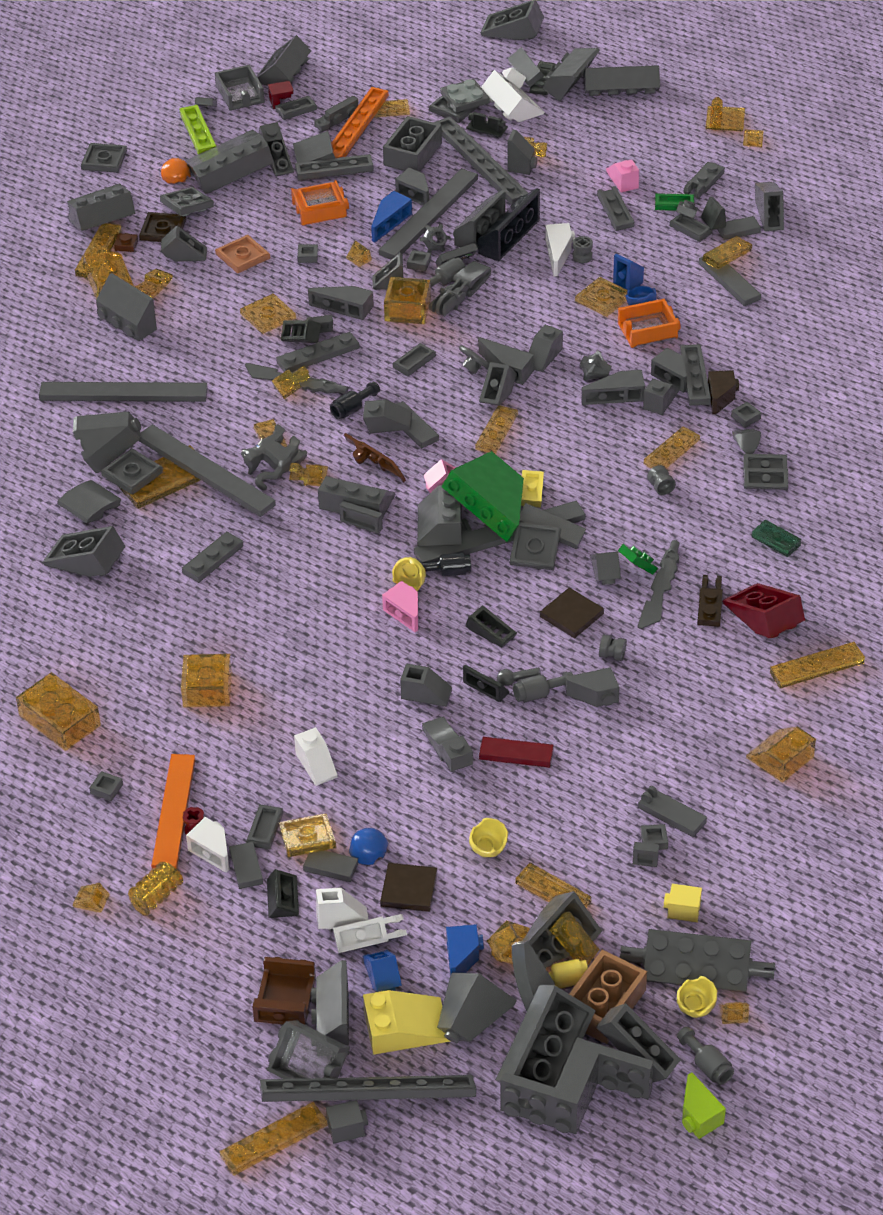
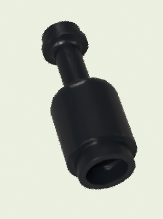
[330,381,380,419]
[418,552,472,577]

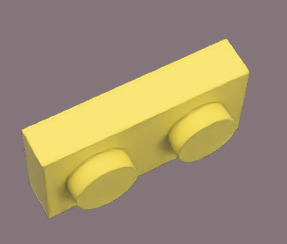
[521,470,544,508]

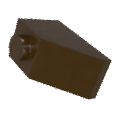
[708,370,739,414]

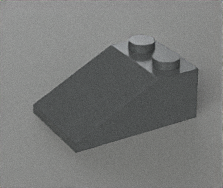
[480,0,544,40]
[42,526,126,577]

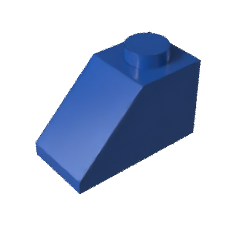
[613,254,644,293]
[446,924,484,976]
[362,950,402,992]

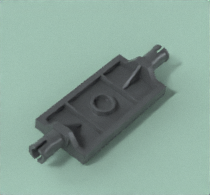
[620,929,775,993]

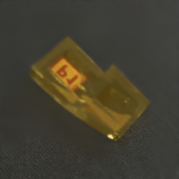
[134,268,173,298]

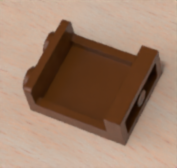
[252,957,316,1025]

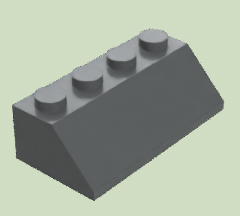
[583,65,660,96]
[495,985,596,1087]

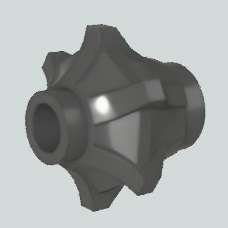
[420,224,450,253]
[579,350,612,381]

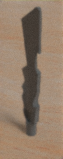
[245,363,349,394]
[638,540,680,629]

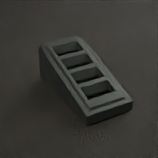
[529,61,556,95]
[280,320,321,343]
[465,605,517,648]

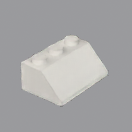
[481,70,545,122]

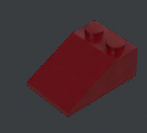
[723,583,805,638]

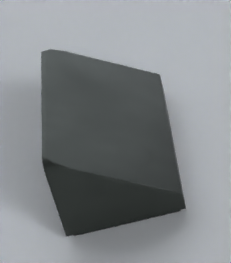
[701,197,726,230]
[463,665,510,702]
[267,869,299,918]

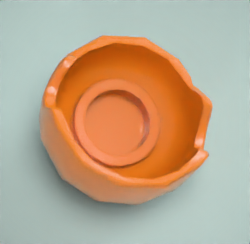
[161,158,191,184]

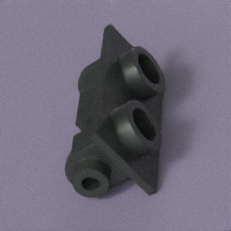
[466,112,508,138]

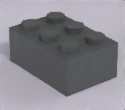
[383,116,442,172]

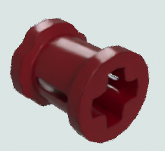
[183,807,204,835]

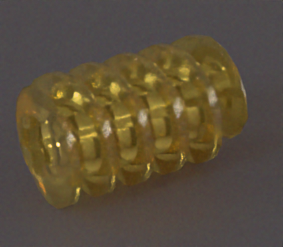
[128,862,183,916]

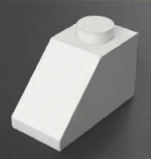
[294,727,338,786]
[186,817,229,872]

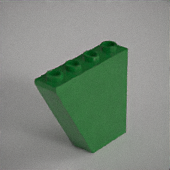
[441,451,524,542]

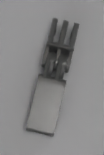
[429,261,491,317]

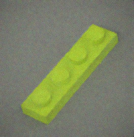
[179,105,216,154]

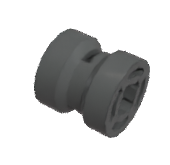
[573,236,593,263]
[647,465,676,496]
[599,634,627,661]

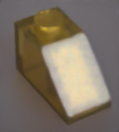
[487,920,530,964]

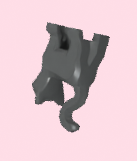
[241,424,307,490]

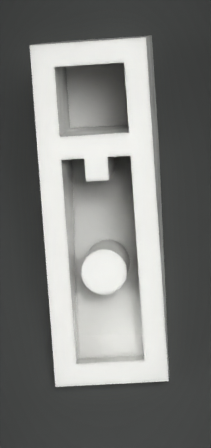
[545,223,575,276]

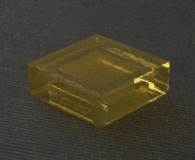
[743,129,763,147]

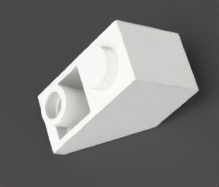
[316,888,369,929]

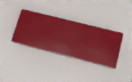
[479,737,554,768]

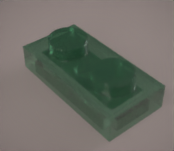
[752,519,802,557]

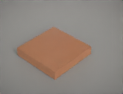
[215,235,270,274]

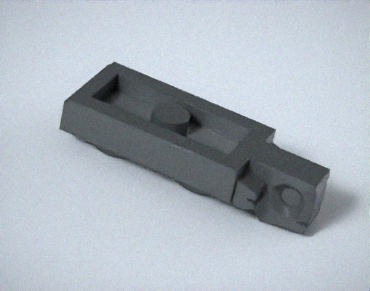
[314,96,358,132]

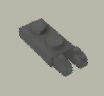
[683,162,725,198]

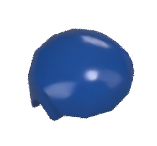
[626,286,657,306]
[349,827,389,865]

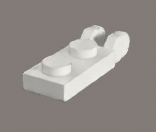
[333,914,407,953]

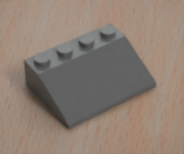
[186,129,274,194]

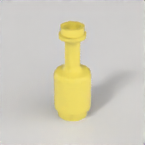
[548,959,588,989]

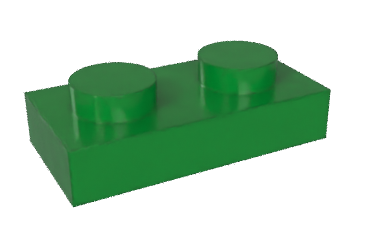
[618,544,658,575]

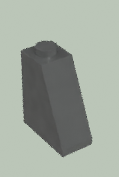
[755,181,784,231]

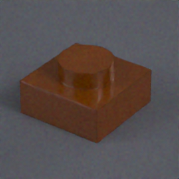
[114,233,138,252]

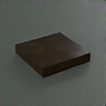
[139,212,186,242]
[540,587,604,639]
[380,863,438,912]

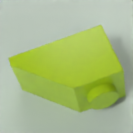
[682,1072,726,1139]

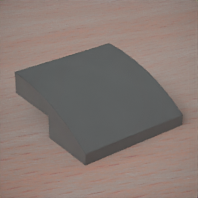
[743,454,788,490]
[57,480,121,523]

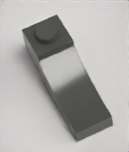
[422,716,473,772]

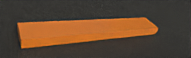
[332,87,389,158]
[151,754,196,872]

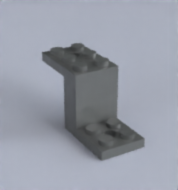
[500,1038,654,1134]

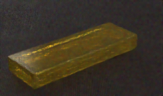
[702,236,752,269]
[475,405,518,454]
[643,426,700,468]
[515,862,591,908]

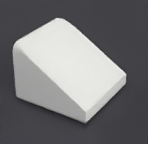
[502,67,526,88]

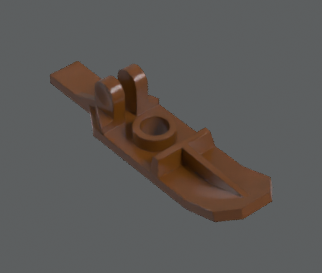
[344,433,406,483]

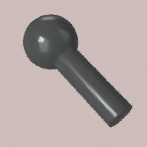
[497,667,541,686]

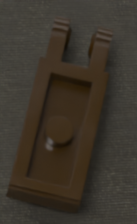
[697,575,723,627]

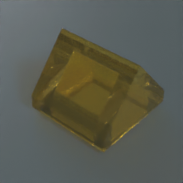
[346,240,372,267]
[719,1002,749,1024]

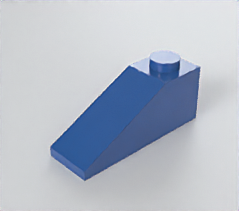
[371,191,412,242]

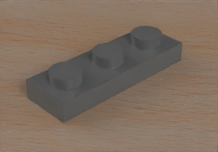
[182,531,244,583]

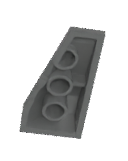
[523,891,602,968]

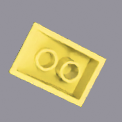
[363,990,450,1055]

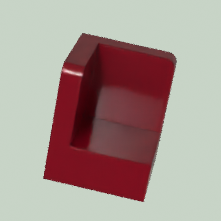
[268,81,294,109]

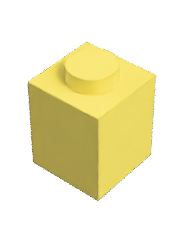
[663,884,702,923]

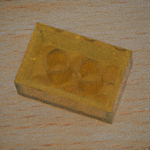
[16,672,101,751]

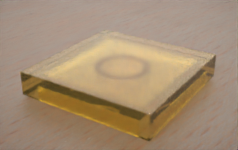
[575,277,628,317]
[240,293,296,334]
[279,813,336,857]

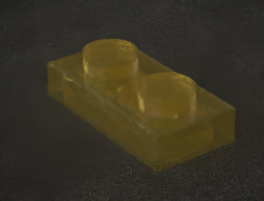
[550,911,600,965]

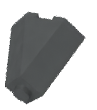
[73,411,142,473]
[437,973,517,1043]

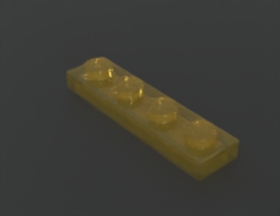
[75,223,121,279]
[770,642,865,689]
[220,1102,327,1176]

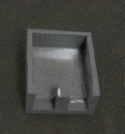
[215,65,265,111]
[267,1020,350,1079]

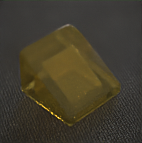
[72,883,110,913]

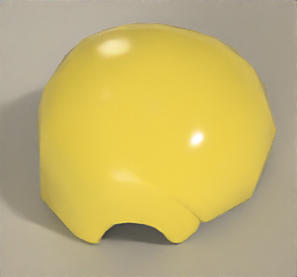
[392,557,426,591]
[469,818,508,857]
[677,976,718,1018]

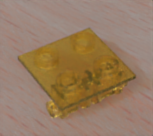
[706,97,745,131]

